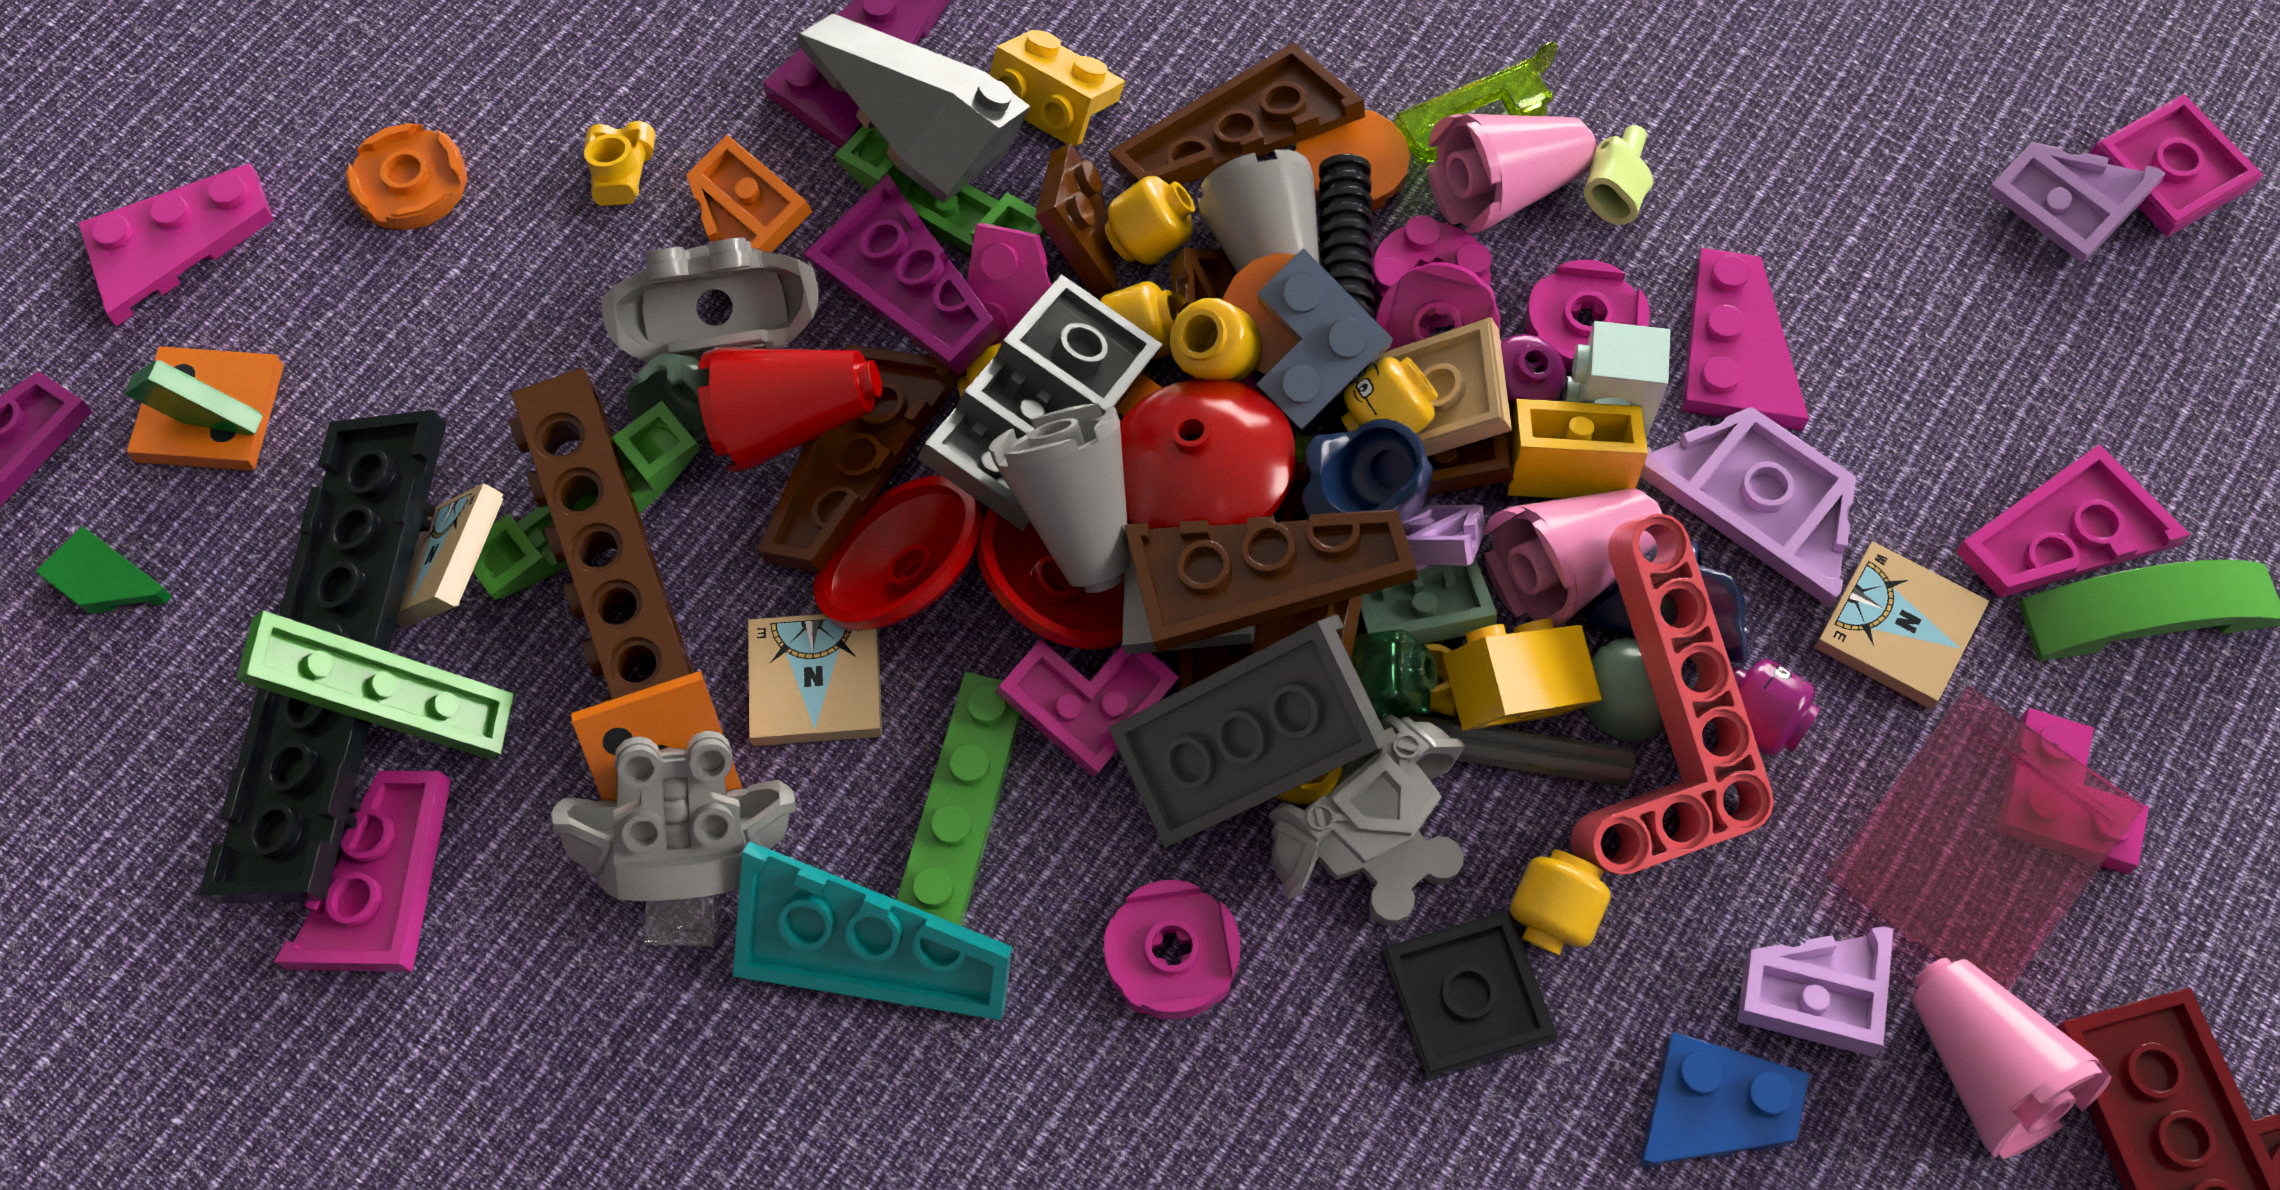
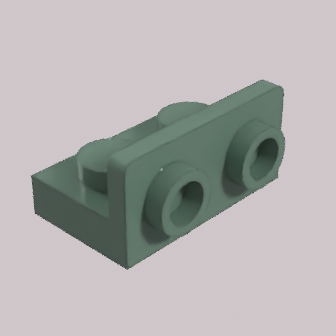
[1357,557,1497,655]

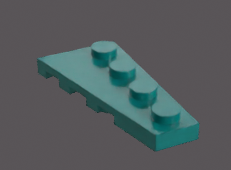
[733,841,1012,1020]

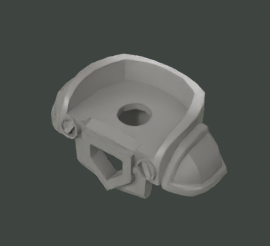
[601,238,819,362]
[1268,714,1464,926]
[551,730,795,901]

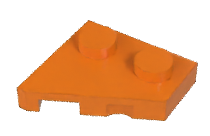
[686,134,813,253]

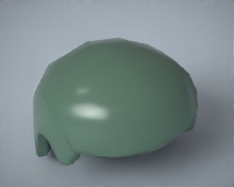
[624,353,709,442]
[1582,637,1684,742]

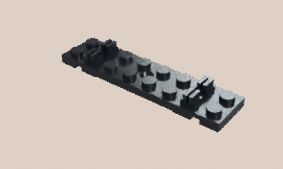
[199,410,447,904]

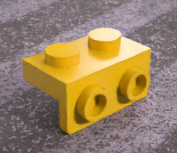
[989,30,1125,147]

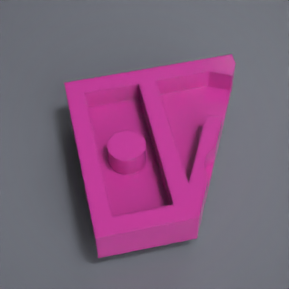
[967,223,1052,346]

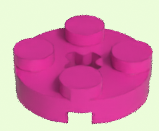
[1372,215,1492,334]
[1525,260,1650,373]
[1376,262,1500,352]
[1104,880,1240,1020]

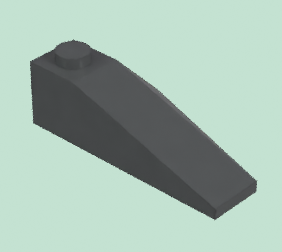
[796,13,1030,203]

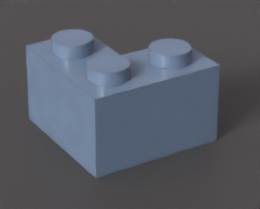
[1257,248,1393,433]

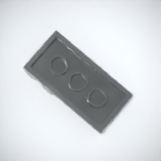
[1108,614,1398,848]

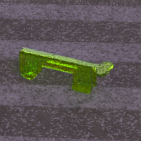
[1394,41,1559,162]

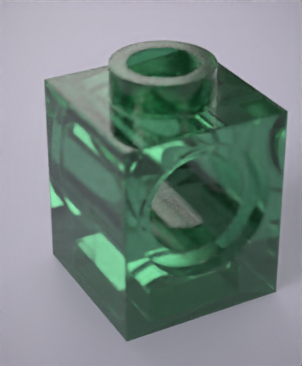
[1351,629,1438,719]

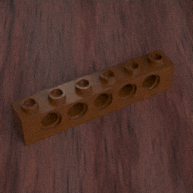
[509,367,694,703]

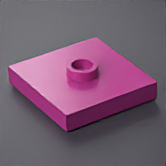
[2089,94,2263,237]

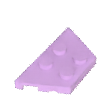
[1640,407,1856,608]

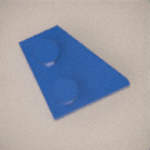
[1639,1032,1810,1168]

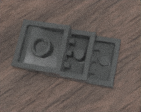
[917,274,1163,532]

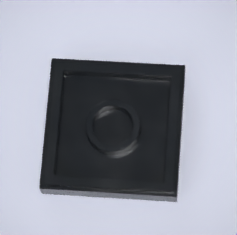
[1380,910,1558,1083]

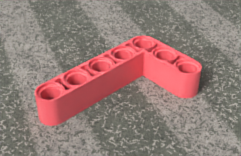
[1570,513,1774,875]

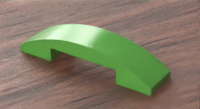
[835,126,1047,254]
[473,401,700,600]
[2018,560,2280,661]

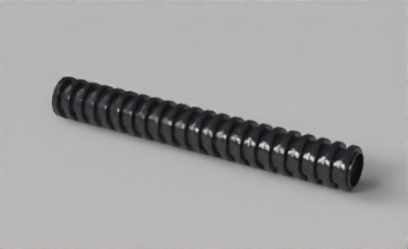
[1319,154,1375,435]

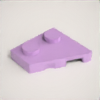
[1989,142,2165,264]
[1402,505,1485,571]
[1737,926,1893,1057]

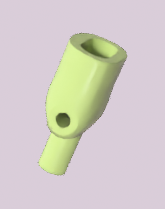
[1584,125,1654,225]

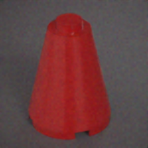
[698,348,882,473]

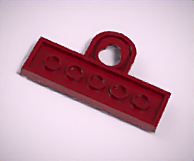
[2056,987,2280,1190]

